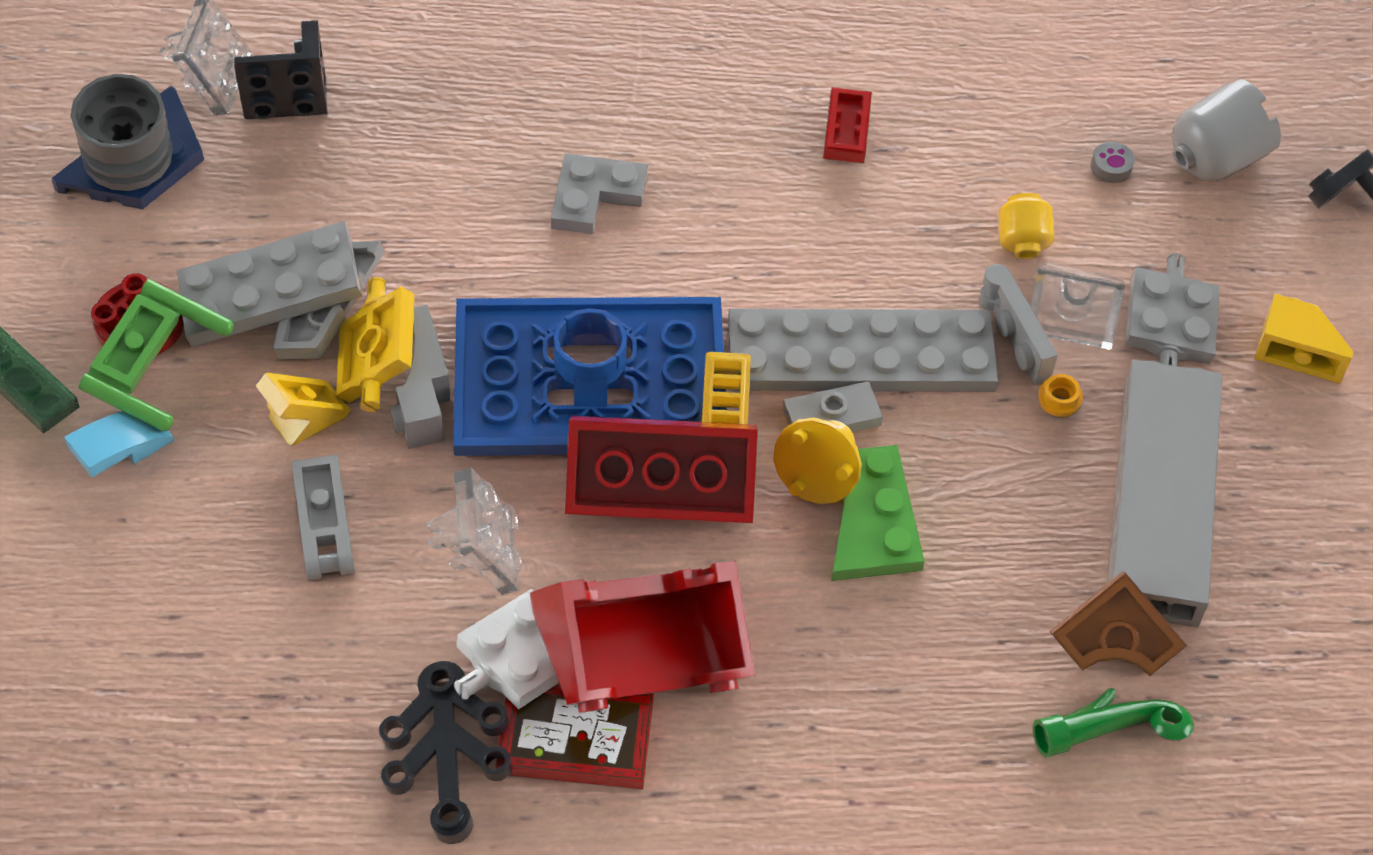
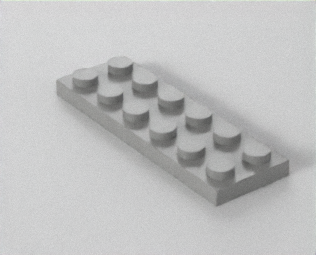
[728,309,999,392]

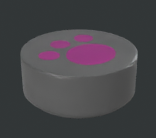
[1091,142,1135,183]

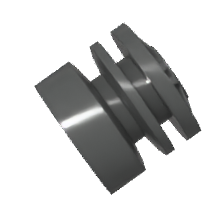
[71,74,173,191]

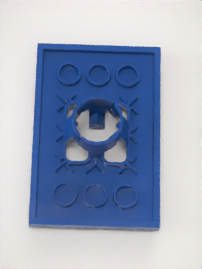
[453,297,727,456]

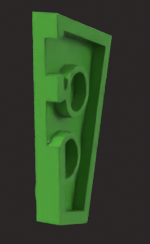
[831,445,925,581]

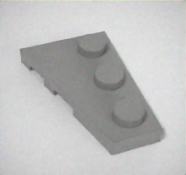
[273,241,385,359]

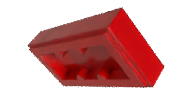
[823,87,872,164]

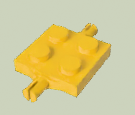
[336,277,414,412]

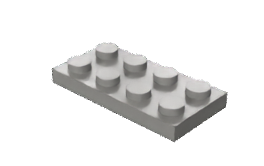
[177,221,362,347]

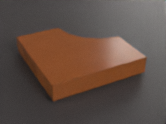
[1050,571,1187,676]

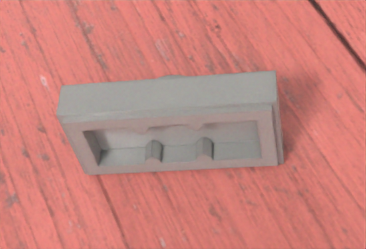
[783,381,883,432]

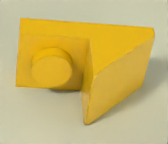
[256,373,351,446]

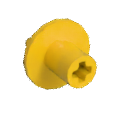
[773,418,862,504]

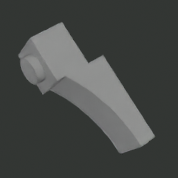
[390,305,451,449]

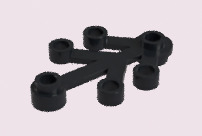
[379,661,513,844]

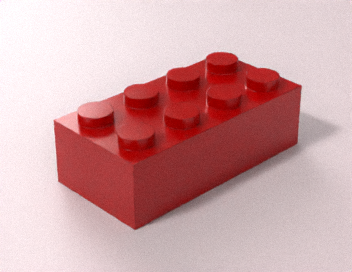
[565,416,758,523]

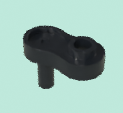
[1308,149,1373,209]

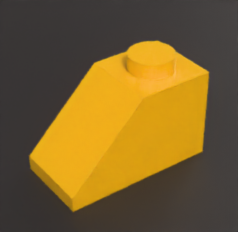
[1254,293,1353,384]

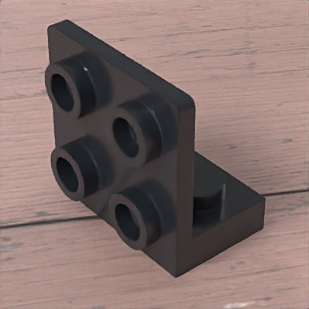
[234,20,328,119]

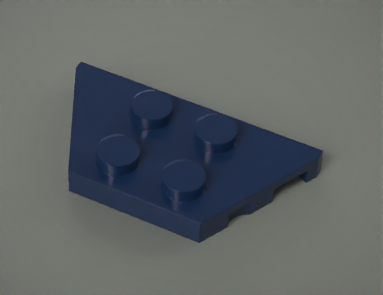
[51,85,204,210]

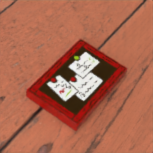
[495,684,654,789]

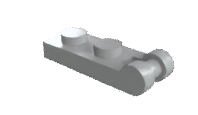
[979,264,1058,385]
[291,454,355,581]

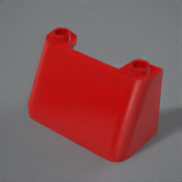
[529,561,755,713]

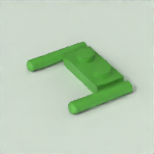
[78,279,234,432]

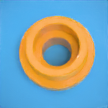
[1038,374,1083,417]

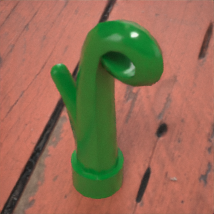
[1033,688,1194,758]

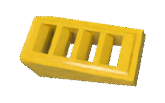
[702,352,751,424]

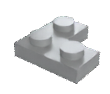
[551,153,648,234]

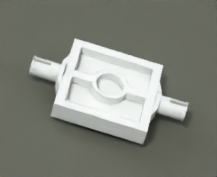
[454,589,559,709]

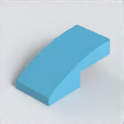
[64,411,174,478]

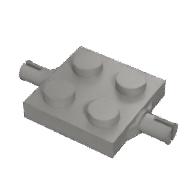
[1125,253,1220,366]

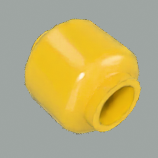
[998,192,1055,259]

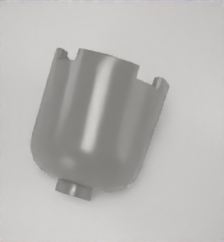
[1172,79,1281,181]

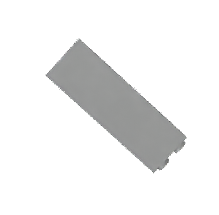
[1107,359,1222,627]

